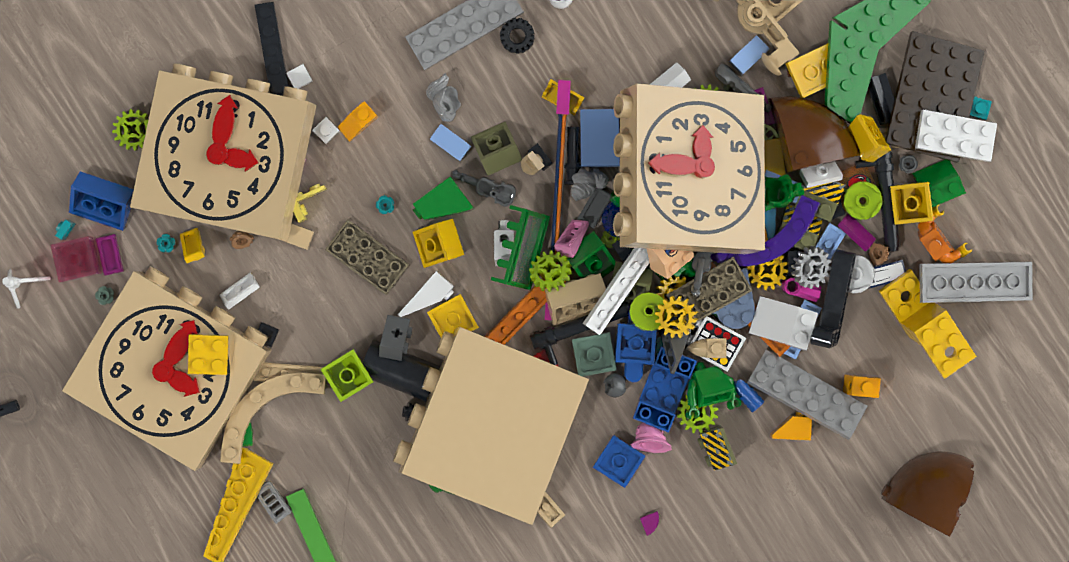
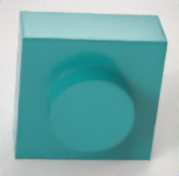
[970,96,992,120]
[55,219,76,240]

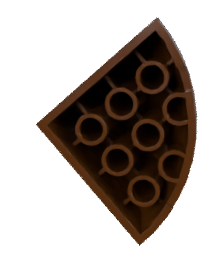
[769,96,860,173]
[881,451,974,537]

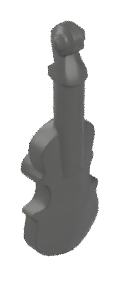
[715,64,772,112]
[451,170,516,207]
[691,251,714,297]

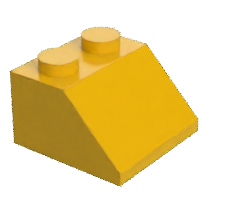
[848,114,891,162]
[890,182,933,225]
[412,219,464,268]

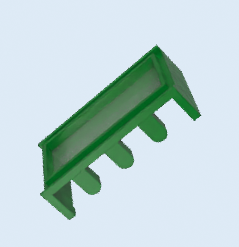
[491,205,550,290]

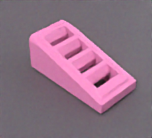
[554,219,589,258]

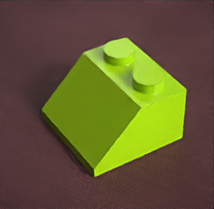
[320,349,374,402]

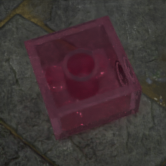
[51,236,101,283]

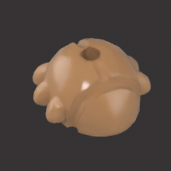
[230,231,254,249]
[868,243,889,265]

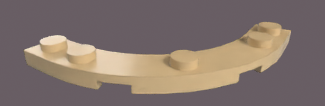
[220,373,326,464]

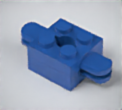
[615,310,657,382]

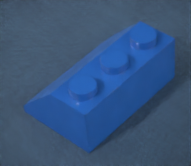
[69,171,134,231]

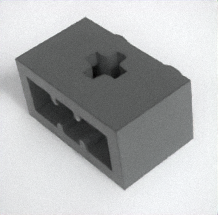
[379,315,413,361]

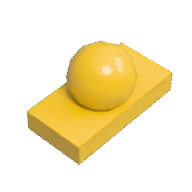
[180,228,205,263]

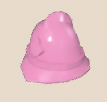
[631,422,672,453]

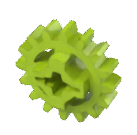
[112,109,149,151]
[529,250,572,292]
[677,394,718,433]

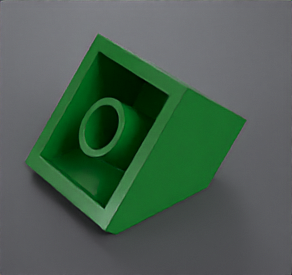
[912,160,966,207]
[566,231,616,279]

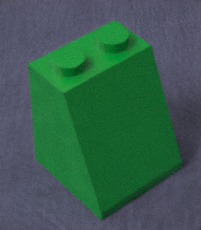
[413,177,474,221]

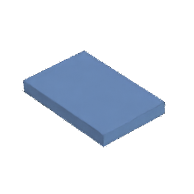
[580,109,620,167]

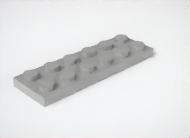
[405,0,524,70]
[919,262,1033,303]
[747,349,868,440]

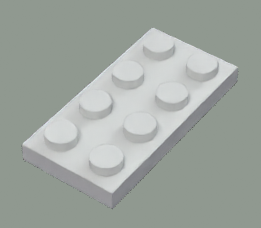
[915,110,997,162]

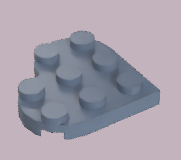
[712,268,755,329]

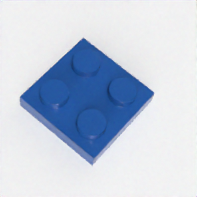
[593,435,646,488]

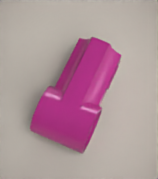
[781,277,821,302]

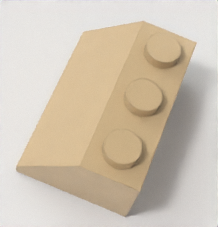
[545,273,606,327]

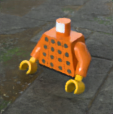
[918,205,972,263]

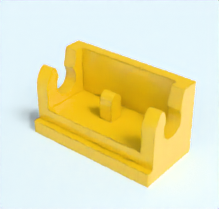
[541,79,584,116]

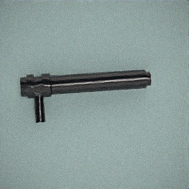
[855,151,900,252]
[530,302,630,365]

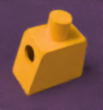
[843,374,881,398]

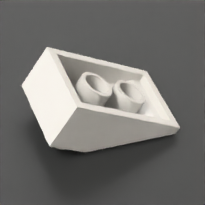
[749,296,818,350]

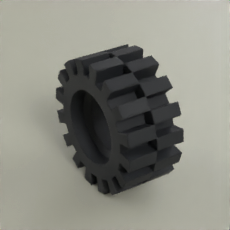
[500,18,535,54]

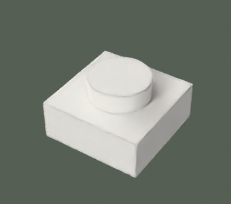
[313,117,340,144]

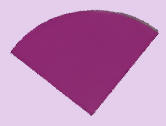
[640,511,659,536]

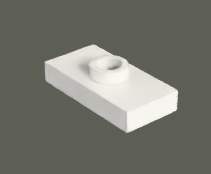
[799,162,843,188]
[220,273,259,310]

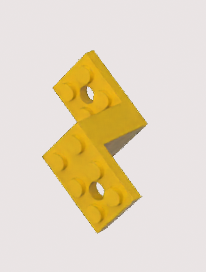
[879,269,977,379]

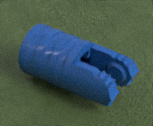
[734,379,765,412]

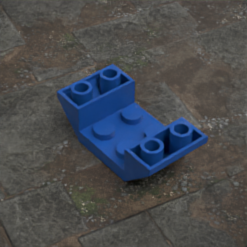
[633,347,697,433]

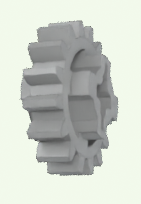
[791,246,832,289]

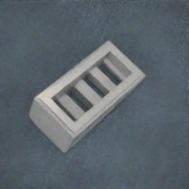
[257,481,292,524]

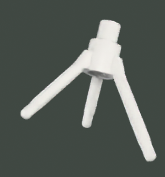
[2,269,51,309]

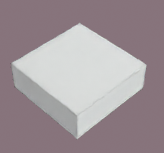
[286,64,313,89]

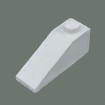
[398,271,454,317]

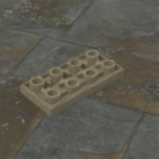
[325,219,409,295]
[666,257,753,324]

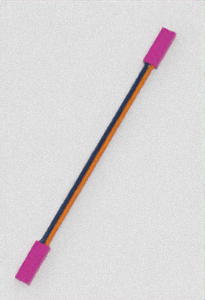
[544,80,571,320]

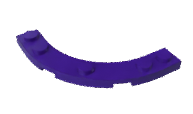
[695,195,820,266]

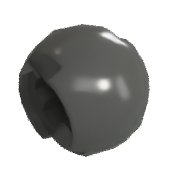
[604,374,627,398]

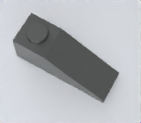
[659,317,691,374]

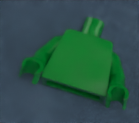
[685,362,741,419]

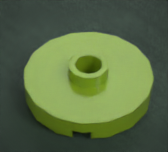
[844,182,882,220]
[630,292,667,331]

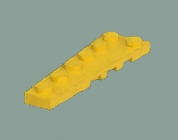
[203,447,274,562]

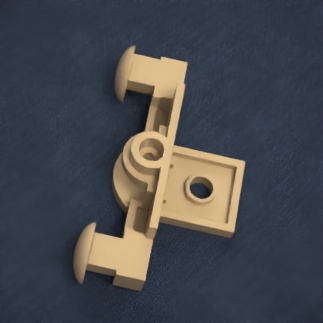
[713,0,803,76]

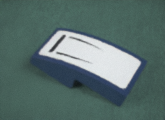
[868,260,906,289]

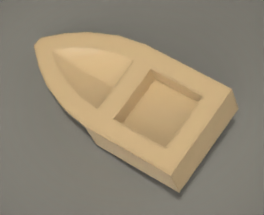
[521,151,544,175]
[687,338,726,358]

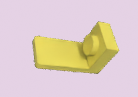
[293,184,327,223]

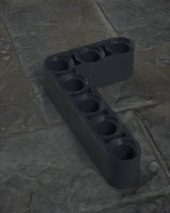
[810,249,856,349]

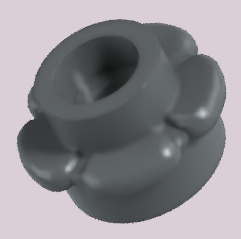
[899,155,918,174]

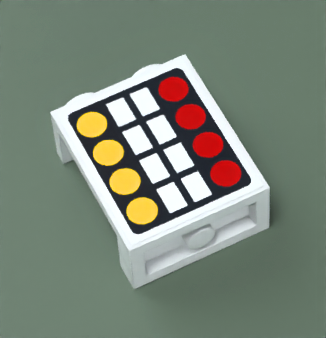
[686,317,746,372]

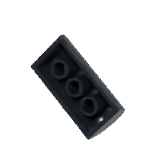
[363,339,440,402]

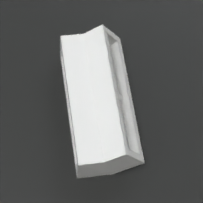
[650,63,691,88]

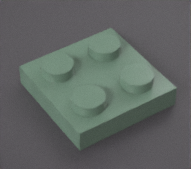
[572,332,616,377]

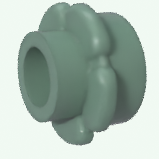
[95,286,114,305]

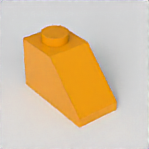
[337,101,378,142]
[770,412,812,440]

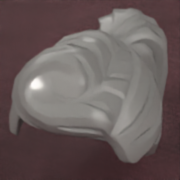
[426,73,461,122]
[571,167,609,201]

